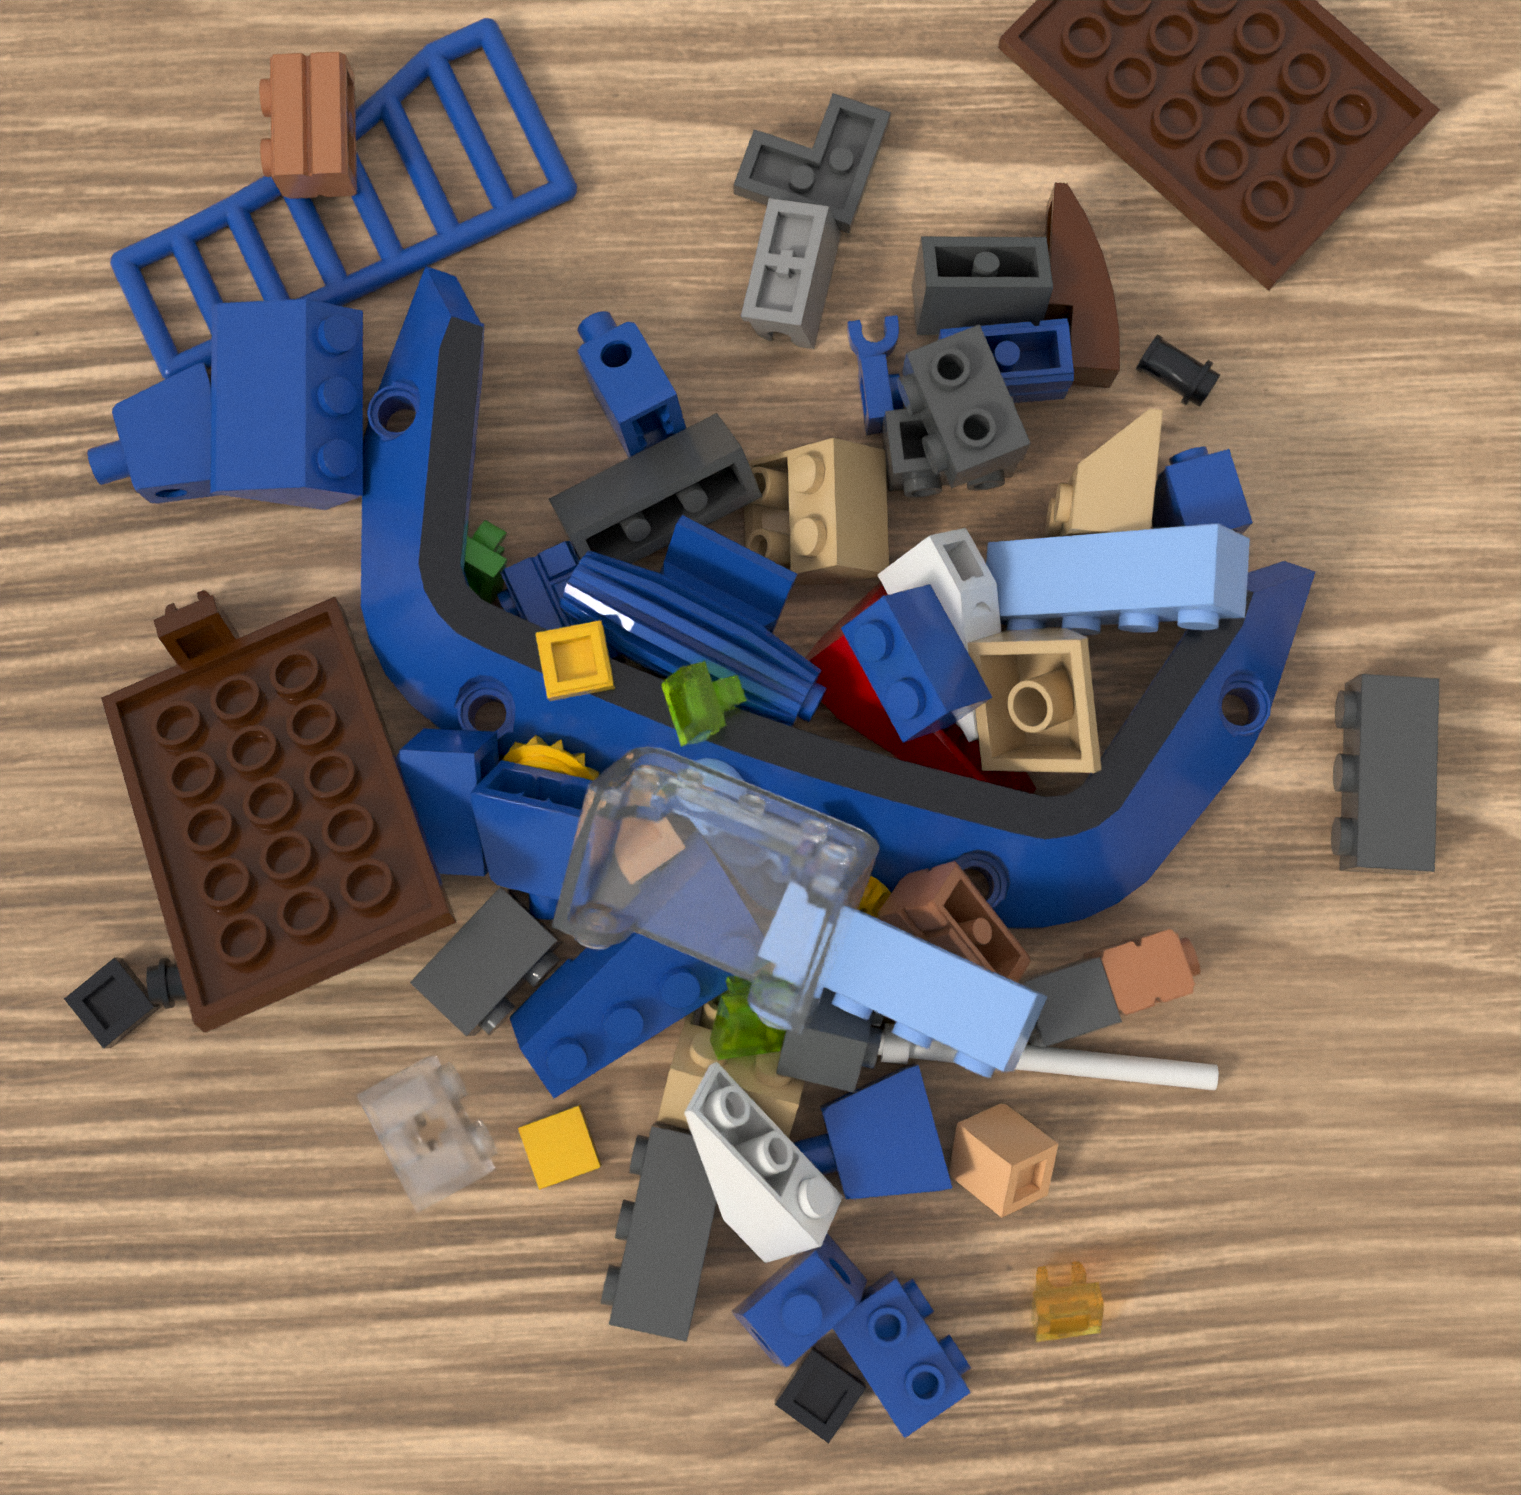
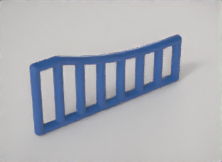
[110,18,577,379]

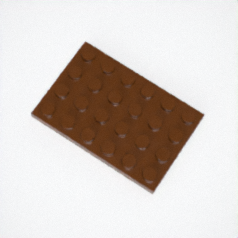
[998,0,1440,291]
[101,597,457,1033]

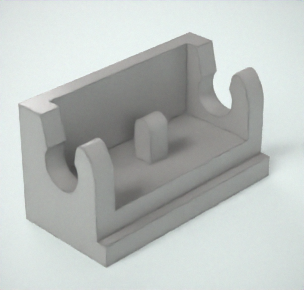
[741,198,841,349]

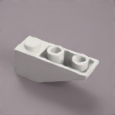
[878,528,1001,742]
[684,1062,843,1263]

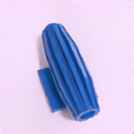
[559,515,827,727]

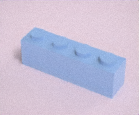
[986,524,1250,635]
[758,882,1048,1078]

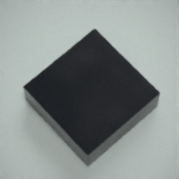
[64,957,161,1049]
[775,1346,866,1443]

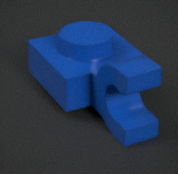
[847,315,903,435]

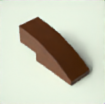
[1044,182,1120,388]

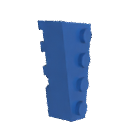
[509,830,771,1098]

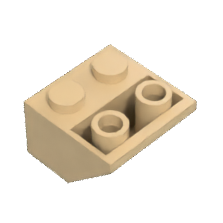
[744,438,889,585]
[657,987,805,1138]

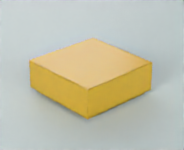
[535,620,615,701]
[518,1105,602,1190]

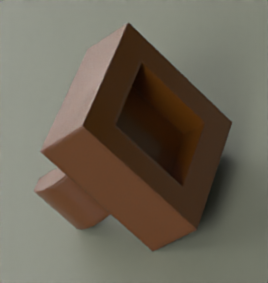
[154,590,240,665]

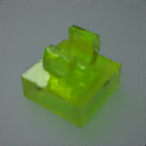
[661,661,747,747]
[710,973,792,1060]

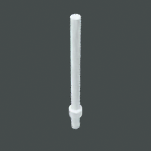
[878,1023,1219,1091]

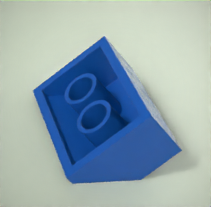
[210,299,363,510]

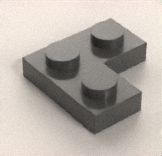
[733,93,891,234]

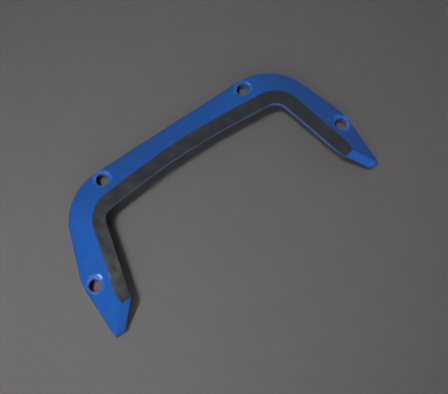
[361,266,1315,929]

